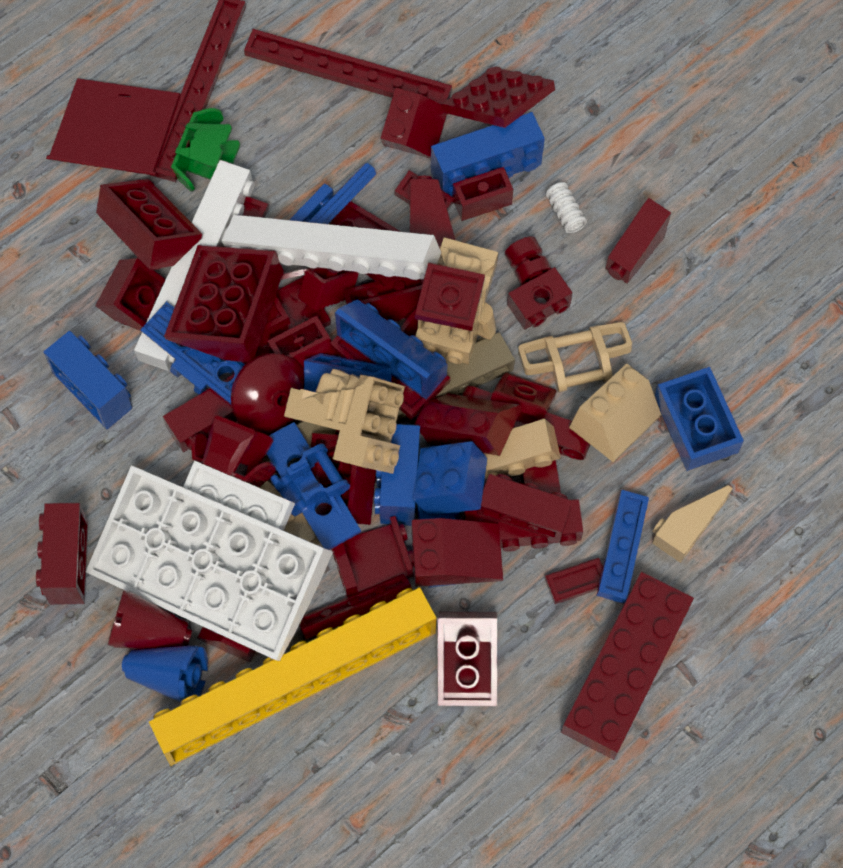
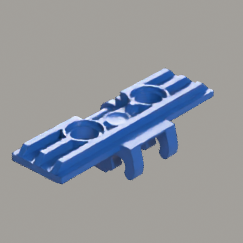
[140,301,245,404]
[267,422,361,550]

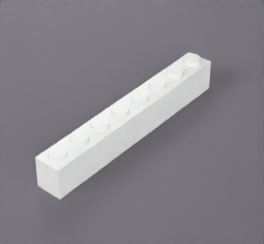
[134,160,255,371]
[222,215,441,280]

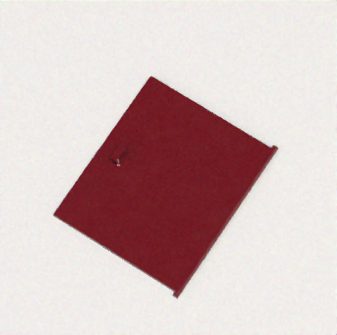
[46,78,180,176]

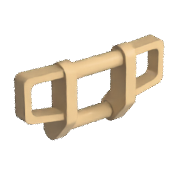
[518,322,632,392]

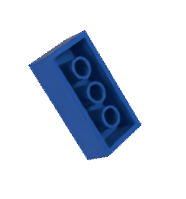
[431,112,545,196]

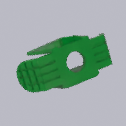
[171,108,241,192]

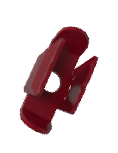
[191,415,276,487]

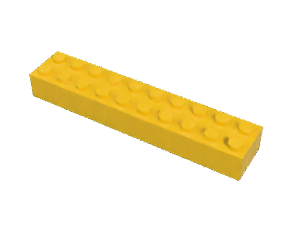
[149,587,436,766]

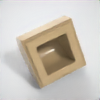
[478,303,496,340]

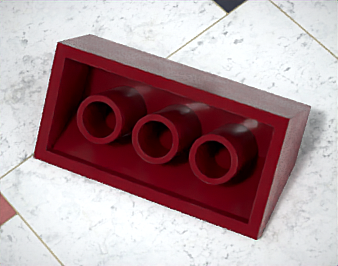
[96,179,203,270]

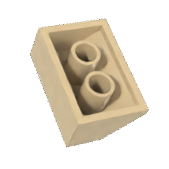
[569,364,661,463]

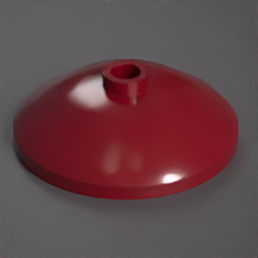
[231,353,304,436]

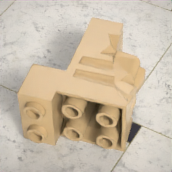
[415,238,498,364]
[284,369,405,474]

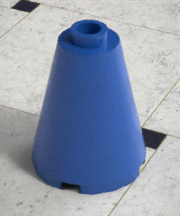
[122,645,208,703]

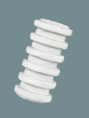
[545,182,587,233]

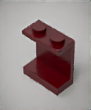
[331,516,414,597]

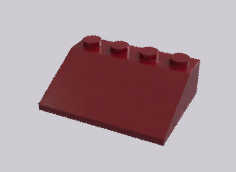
[164,245,284,362]

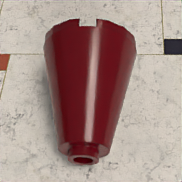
[107,590,192,649]

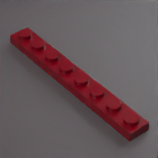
[151,0,246,183]
[244,29,452,104]

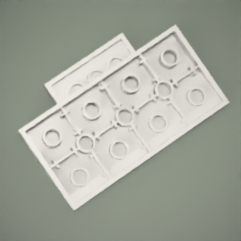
[86,461,333,661]

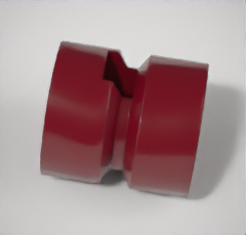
[504,236,552,285]

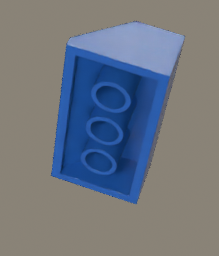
[335,299,448,400]

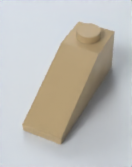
[652,485,733,563]

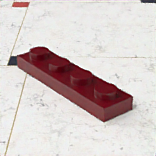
[299,573,413,639]

